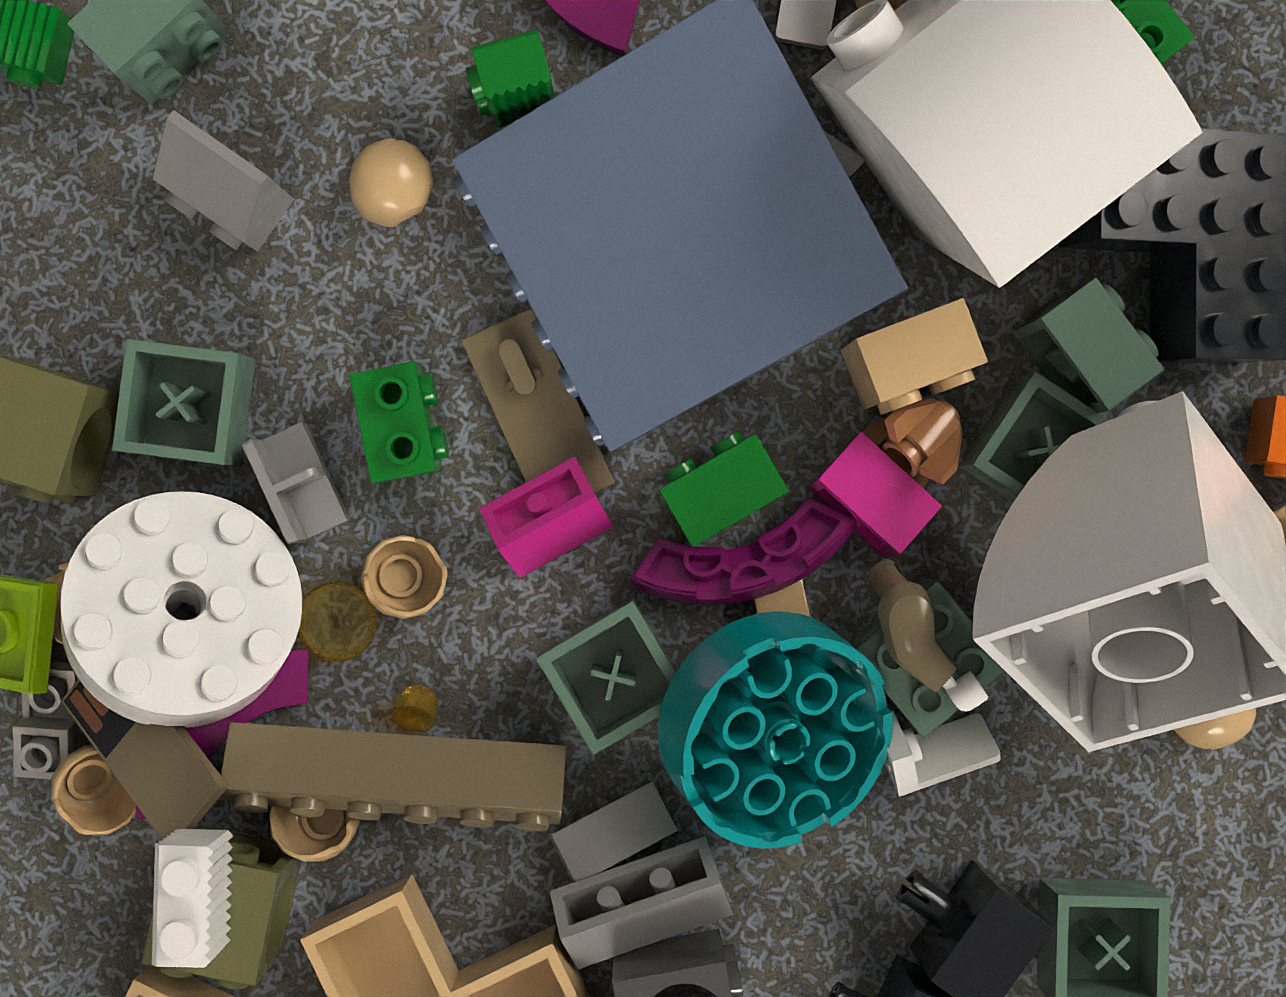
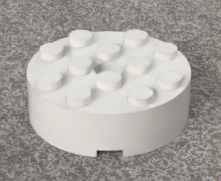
[61,491,302,728]

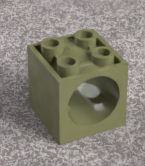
[0,356,119,503]
[142,825,301,989]

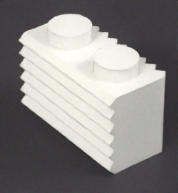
[152,829,233,968]

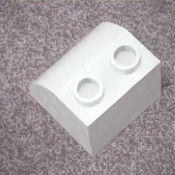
[810,0,1203,288]
[972,391,1286,752]

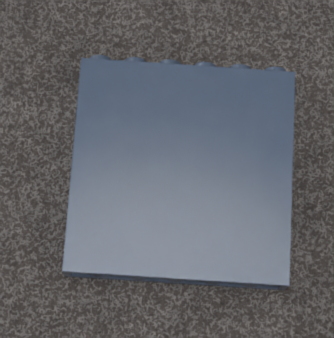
[452,0,908,452]

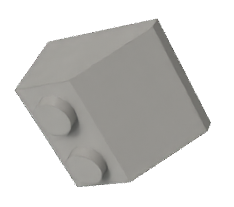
[153,110,294,252]

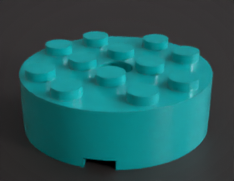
[658,611,893,848]

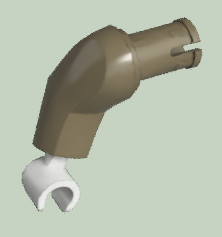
[868,560,988,712]

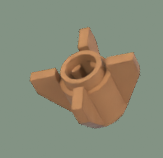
[862,398,963,488]

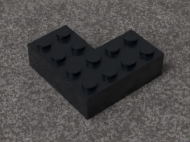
[1058,128,1286,364]

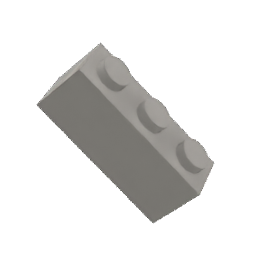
[549,836,733,969]

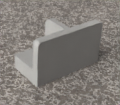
[242,422,351,544]

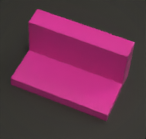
[806,431,942,559]
[479,456,614,578]

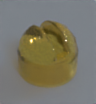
[391,685,438,732]

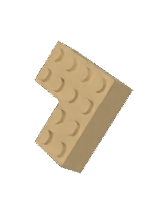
[300,874,591,997]

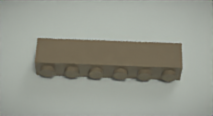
[221,722,567,831]

